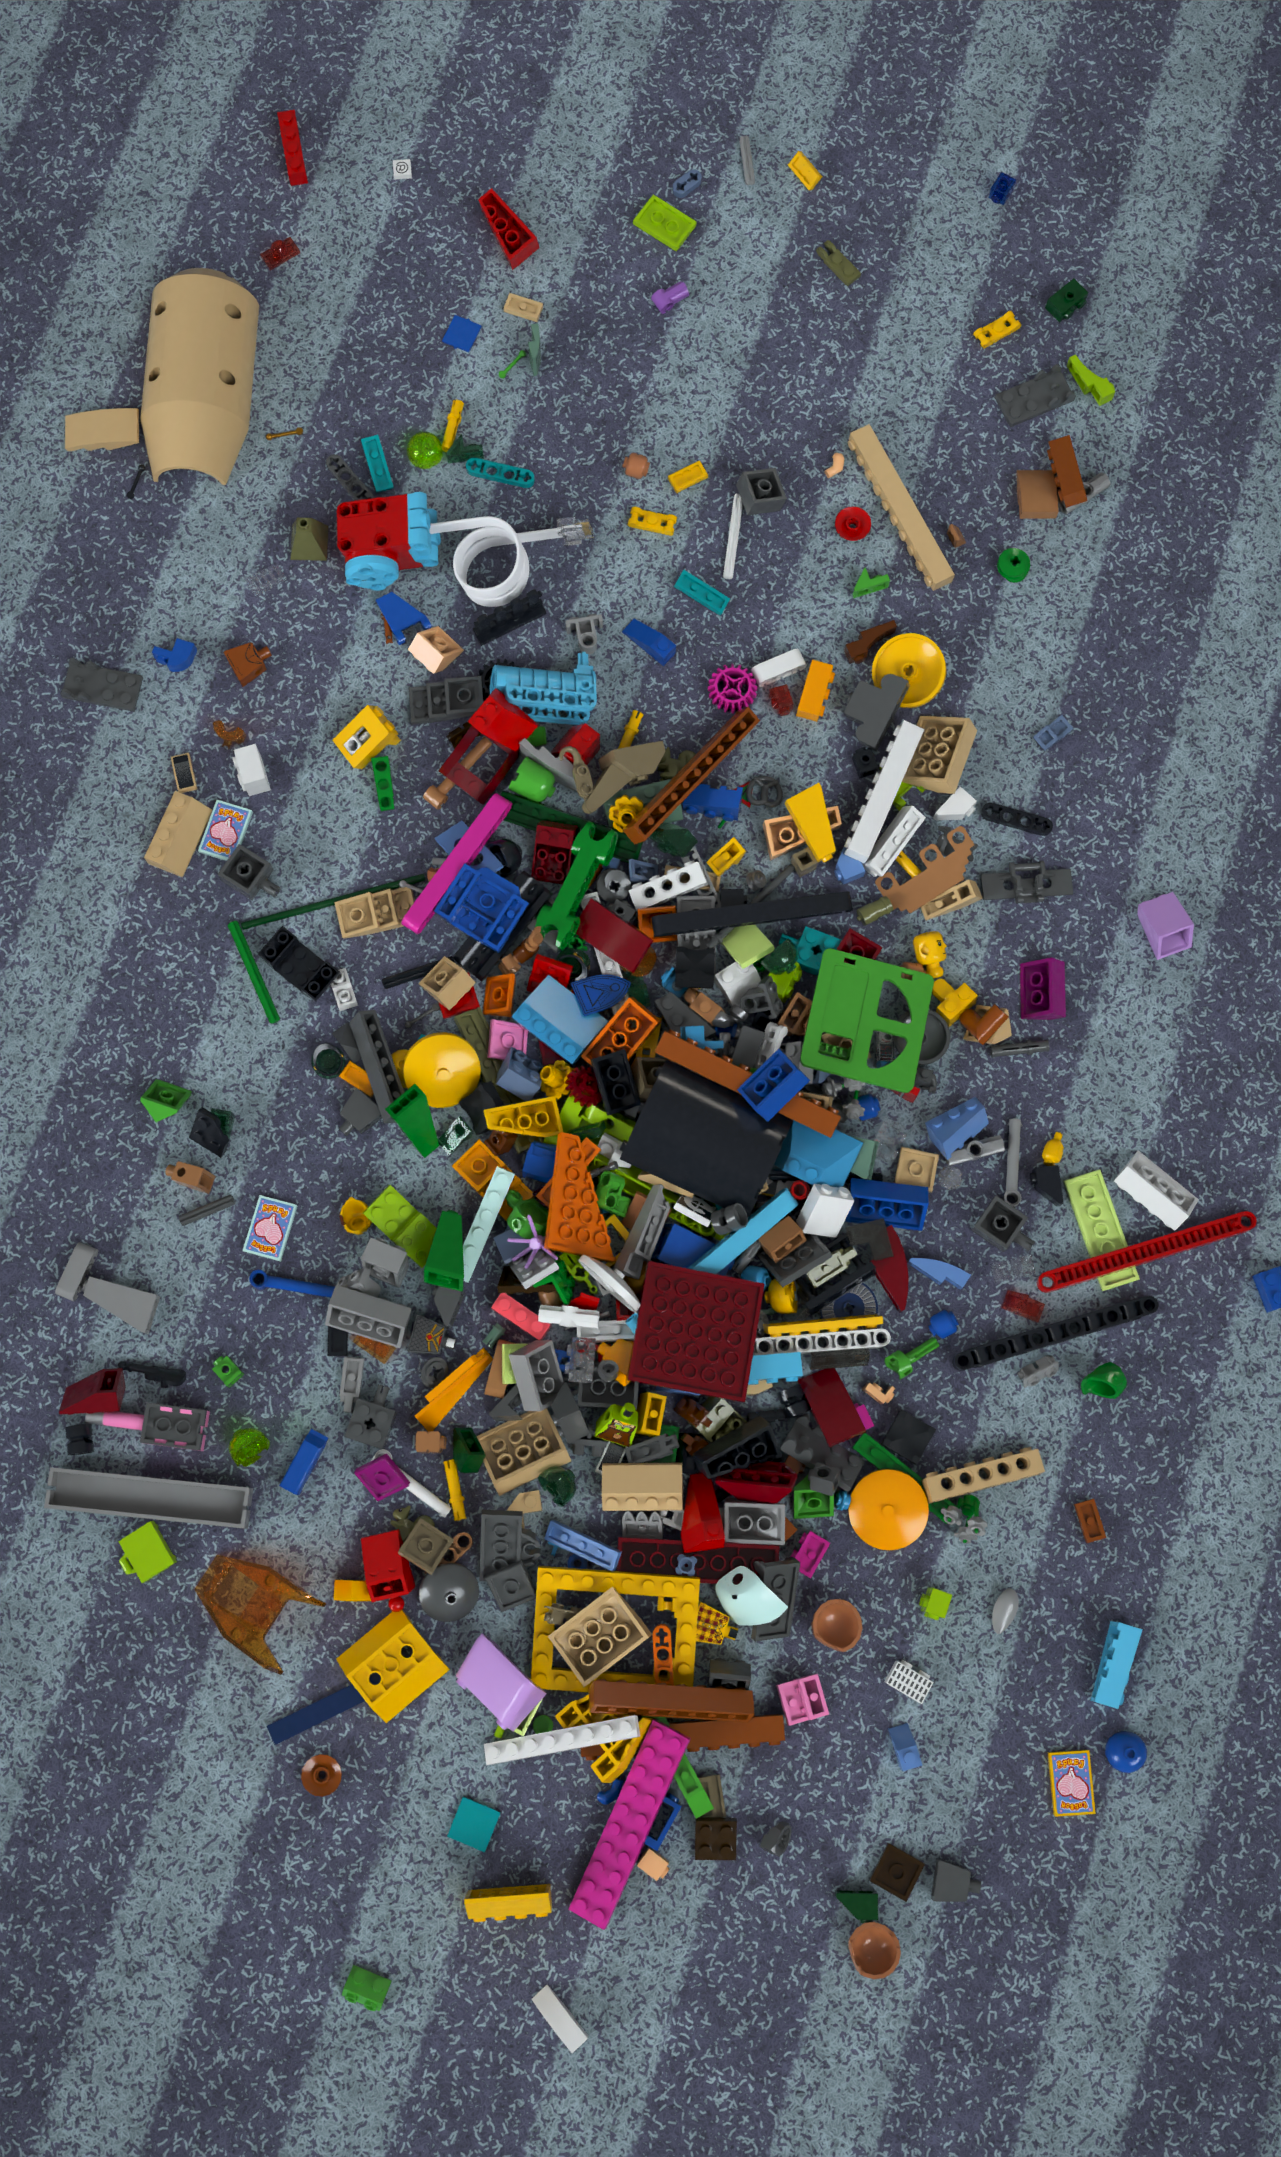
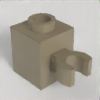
[791,847,822,877]

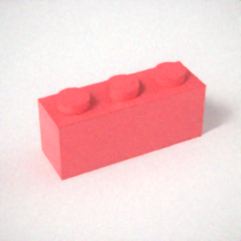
[491,1293,552,1340]

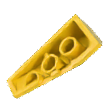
[484,1096,563,1138]

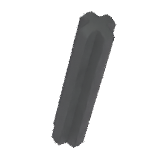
[179,1195,235,1226]

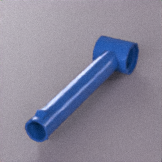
[249,1270,335,1298]

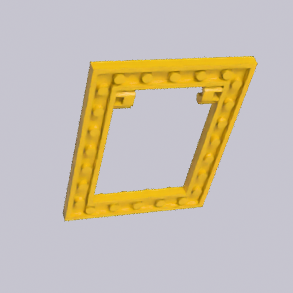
[531,1566,700,1693]

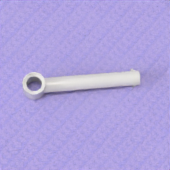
[371,1449,452,1518]

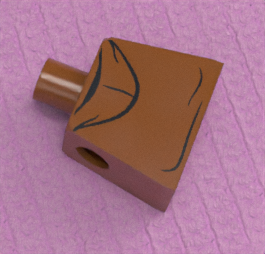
[224,642,272,687]

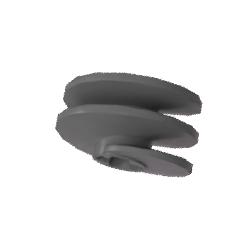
[595,868,631,903]

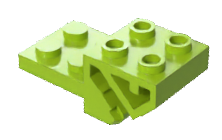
[363,1184,437,1268]

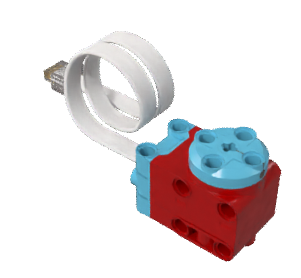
[337,492,594,607]

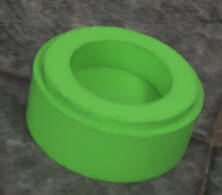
[533,1715,553,1734]

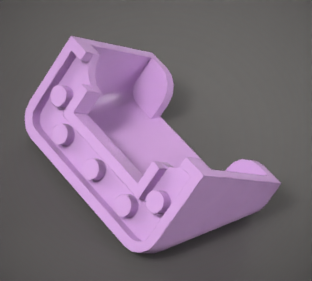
[456,1633,546,1732]

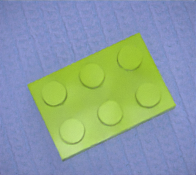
[633,194,697,252]

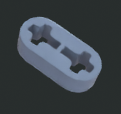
[672,169,702,198]

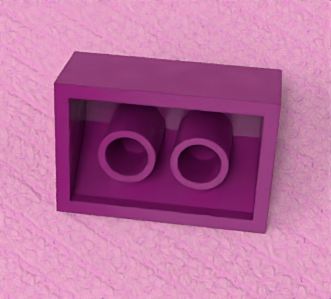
[1020,957,1066,1020]

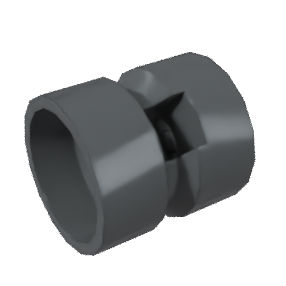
[711,1203,748,1235]

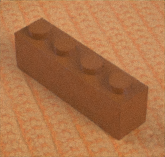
[1047,435,1088,508]

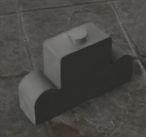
[844,674,910,752]

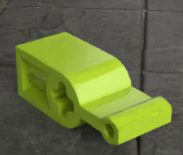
[559,1253,598,1296]

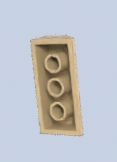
[144,791,213,877]
[602,1463,684,1511]

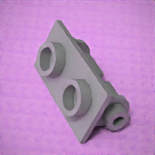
[1017,1355,1059,1388]

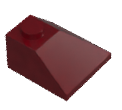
[836,928,883,965]

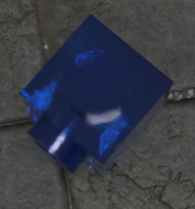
[988,172,1016,205]

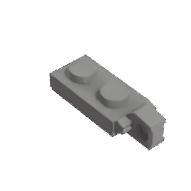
[339,1356,365,1413]

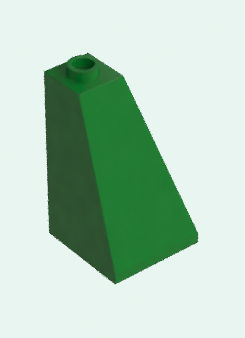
[424,1210,464,1292]

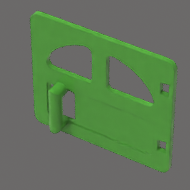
[800,948,934,1093]

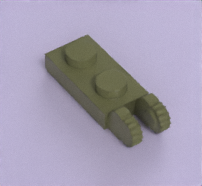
[816,240,861,287]

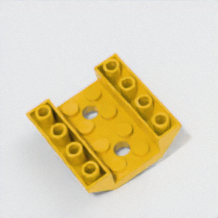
[336,1609,450,1723]

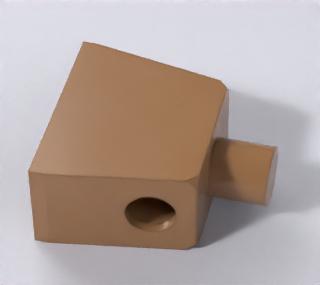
[165,1161,216,1194]

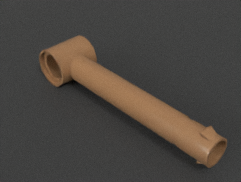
[423,737,492,810]

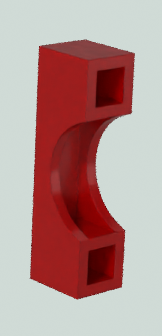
[277,110,308,186]

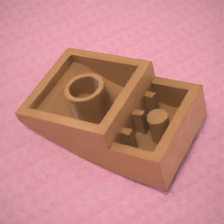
[1016,470,1059,519]

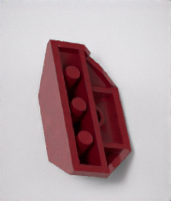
[715,1461,797,1503]

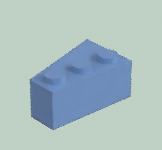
[925,1097,989,1160]

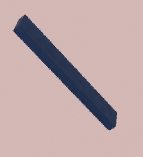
[266,1673,381,1745]

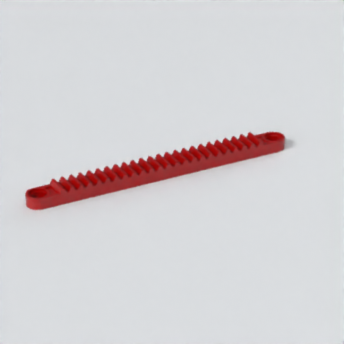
[1036,1211,1257,1293]

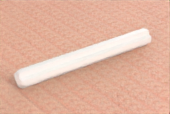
[723,494,743,579]

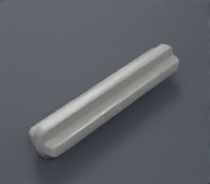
[740,135,755,185]

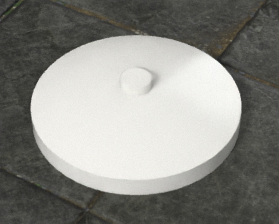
[578,1254,641,1314]

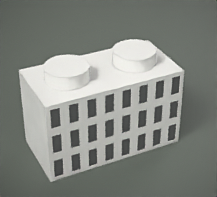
[884,1659,934,1704]

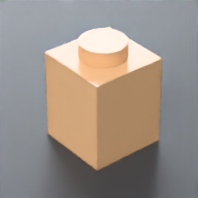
[637,1846,670,1881]

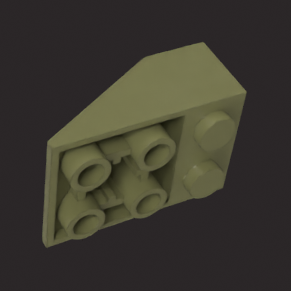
[687,1396,747,1443]

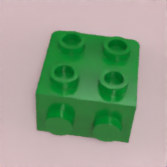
[533,1254,575,1305]

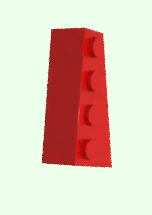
[478,188,539,270]

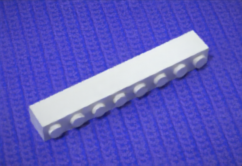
[844,720,924,864]

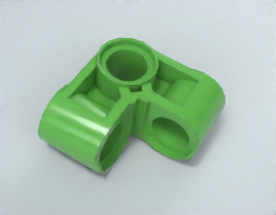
[596,1170,631,1218]

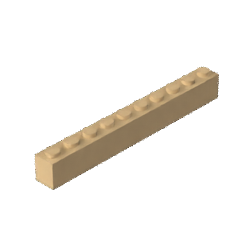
[848,424,955,591]

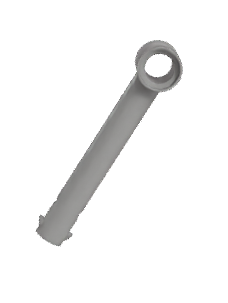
[1001,1118,1023,1208]

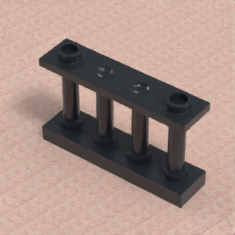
[795,1231,876,1316]

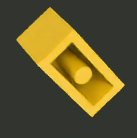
[636,1392,667,1437]

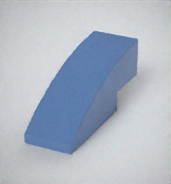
[907,1258,971,1290]

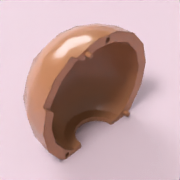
[811,1599,862,1652]
[848,1922,901,1979]

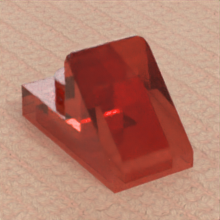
[1001,1290,1045,1323]

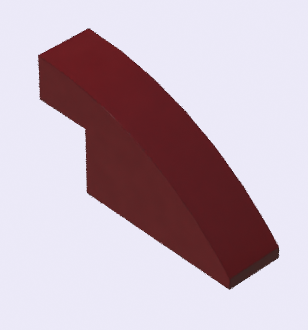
[870,1225,909,1313]

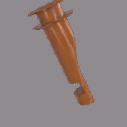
[381,614,393,644]

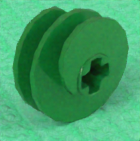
[997,548,1030,583]

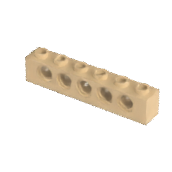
[921,1447,1045,1504]

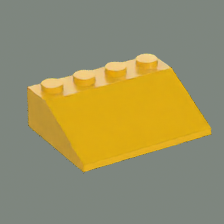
[464,1884,552,1922]

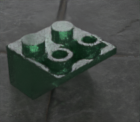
[649,823,698,858]

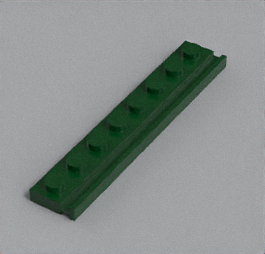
[501,791,644,863]

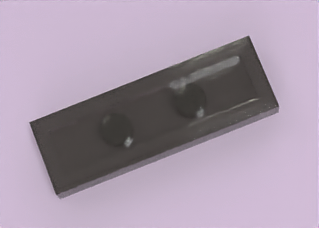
[809,1348,870,1370]

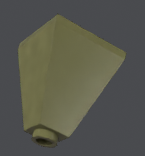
[290,517,329,561]

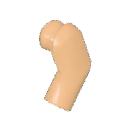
[824,453,845,478]

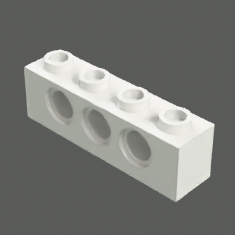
[628,860,709,911]

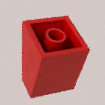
[550,723,600,765]

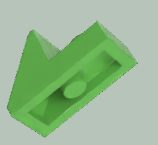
[853,567,890,598]

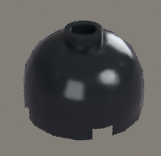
[487,838,522,877]

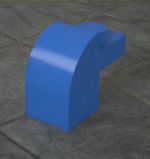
[152,638,197,672]

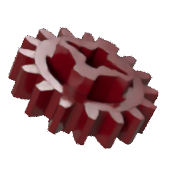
[565,1066,602,1108]

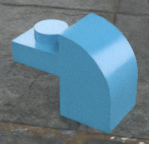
[680,1026,724,1052]

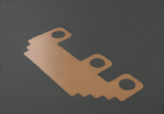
[875,826,974,913]

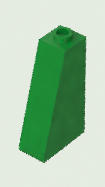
[385,1084,439,1158]

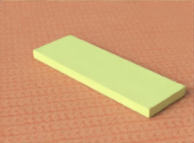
[1063,1169,1140,1291]

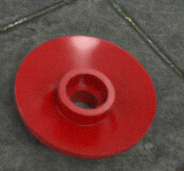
[835,506,871,541]

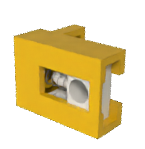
[332,705,401,769]

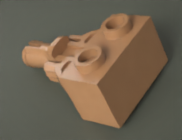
[776,992,823,1041]

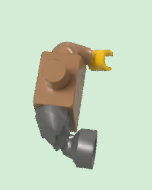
[684,988,749,1028]

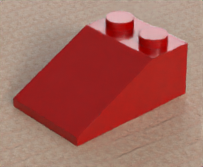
[468,688,539,752]

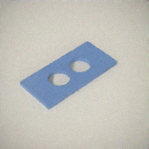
[435,820,503,873]

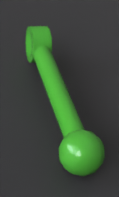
[499,350,526,379]

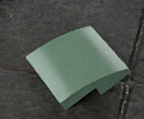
[528,323,541,376]

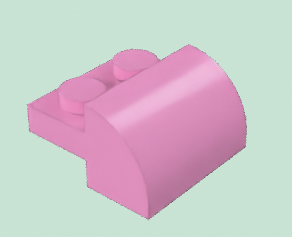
[776,1674,829,1726]

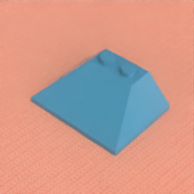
[774,1120,863,1188]

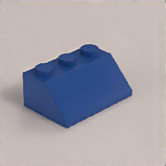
[737,1049,810,1122]

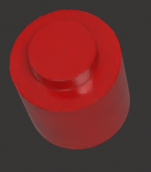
[790,1180,812,1200]

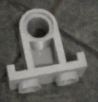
[565,614,603,655]
[337,1267,381,1298]

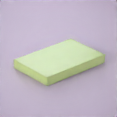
[717,925,775,969]

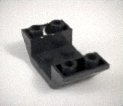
[258,926,341,1002]

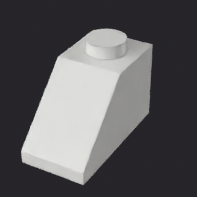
[933,787,977,821]

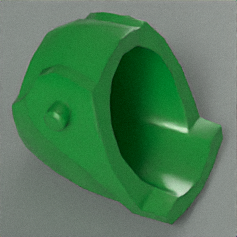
[1081,1362,1127,1399]

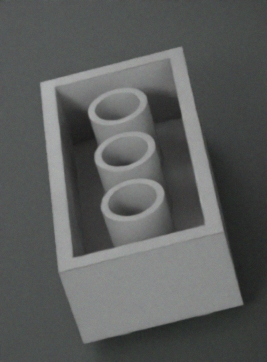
[325,1285,412,1348]

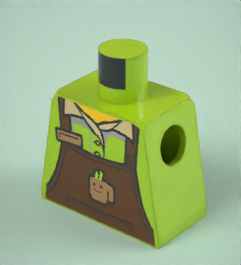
[595,1403,638,1447]

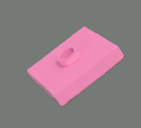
[487,1019,528,1060]

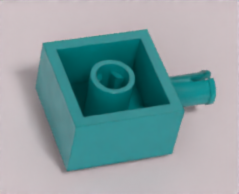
[778,926,841,976]

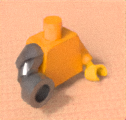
[597,1339,633,1387]

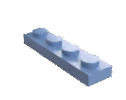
[544,1520,622,1572]

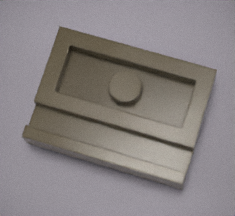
[698,1774,726,1818]

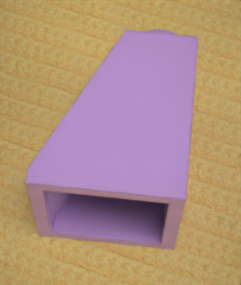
[1138,892,1194,960]

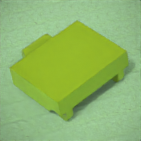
[118,1520,177,1583]

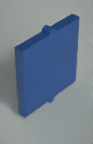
[442,315,482,352]

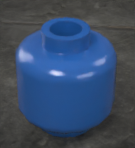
[858,1093,881,1121]
[928,1310,959,1339]

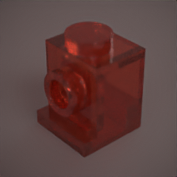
[768,684,793,716]

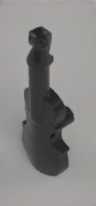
[118,1361,186,1388]

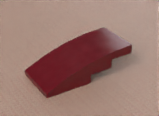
[576,898,654,973]
[798,1365,866,1447]

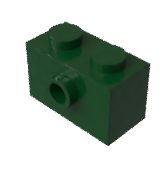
[1045,278,1088,323]

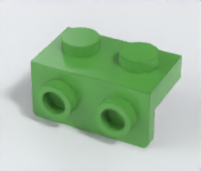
[342,1965,392,2011]

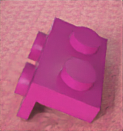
[790,1531,830,1578]

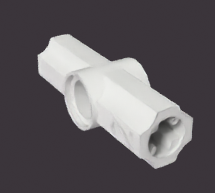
[538,1305,600,1329]

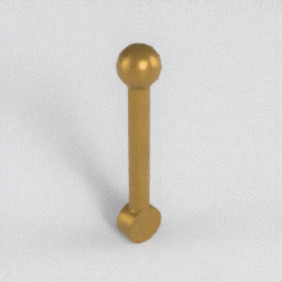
[266,427,303,440]

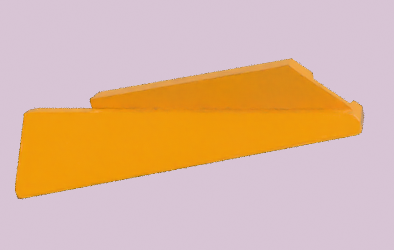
[415,1348,493,1432]

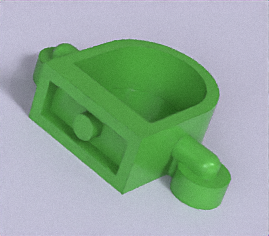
[505,1190,548,1239]

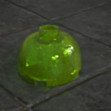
[407,431,443,469]
[228,1427,270,1467]

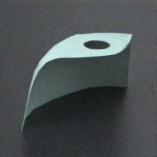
[715,1566,788,1626]

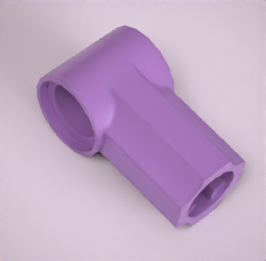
[651,281,689,314]

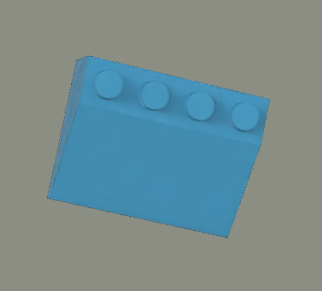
[512,975,609,1066]

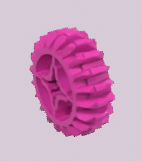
[708,663,758,714]

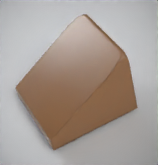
[947,524,966,548]

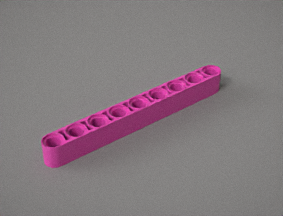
[401,793,513,934]

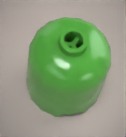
[508,756,556,803]

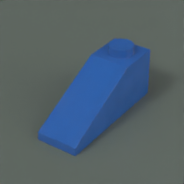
[622,619,676,666]

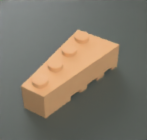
[763,806,842,861]

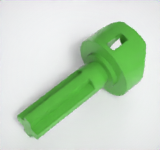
[884,1337,939,1380]

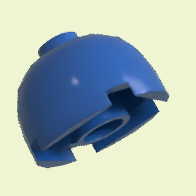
[1105,1731,1147,1773]

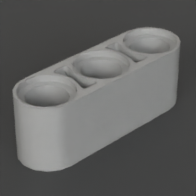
[55,1242,98,1302]

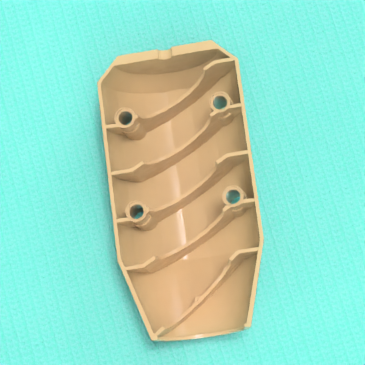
[140,268,259,485]

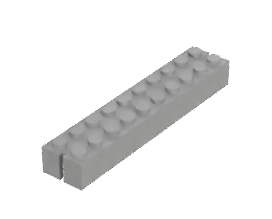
[44,1467,253,1529]

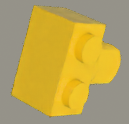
[932,979,978,1027]

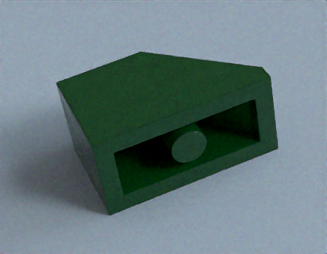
[453,1428,486,1473]
[835,1890,878,1923]

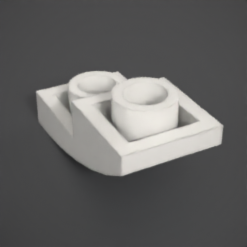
[331,968,358,1011]

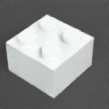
[232,744,271,796]

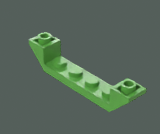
[641,1716,714,1819]

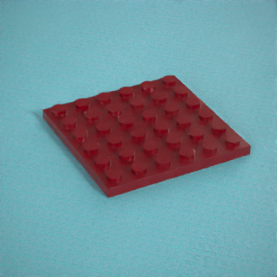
[627,1261,765,1402]

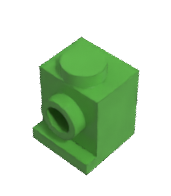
[212,1356,244,1387]

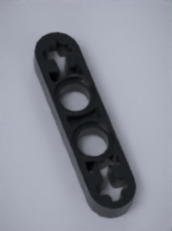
[981,802,1053,836]

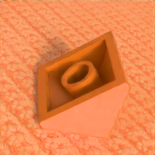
[637,906,677,943]
[483,973,516,1017]

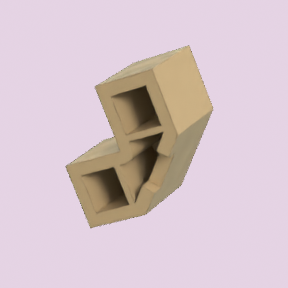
[507,1490,543,1529]

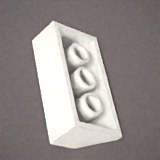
[1114,1151,1199,1231]

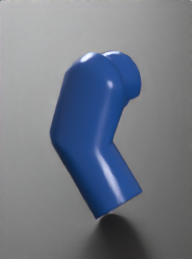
[597,1778,624,1805]

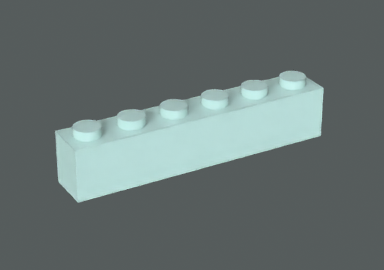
[463,1166,515,1283]

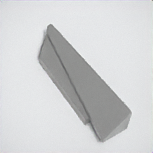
[613,1184,670,1279]

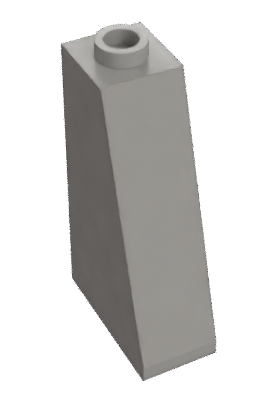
[82,1276,160,1335]

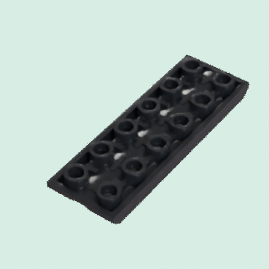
[453,871,553,982]

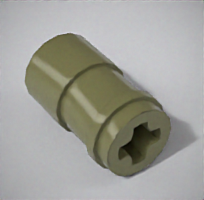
[857,896,893,926]

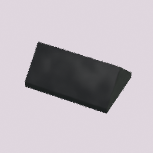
[591,1049,641,1116]

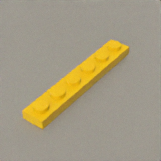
[763,1314,883,1337]

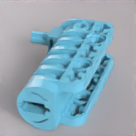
[490,652,597,725]

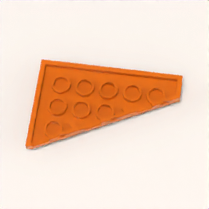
[544,1132,616,1263]

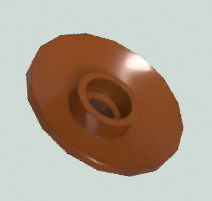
[301,1754,342,1797]

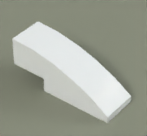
[532,1984,588,2053]

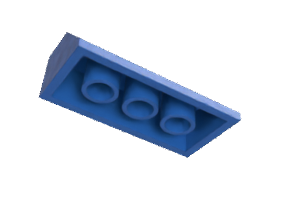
[845,1178,929,1231]

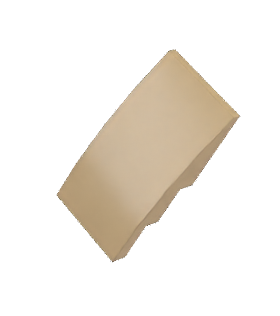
[65,408,139,451]
[334,887,415,939]

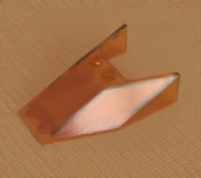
[194,1555,326,1675]

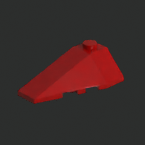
[681,1473,725,1553]

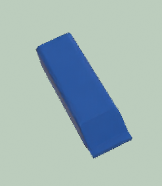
[279,1429,328,1496]

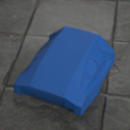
[522,1140,557,1183]

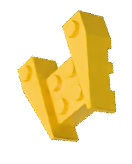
[555,1694,653,1783]

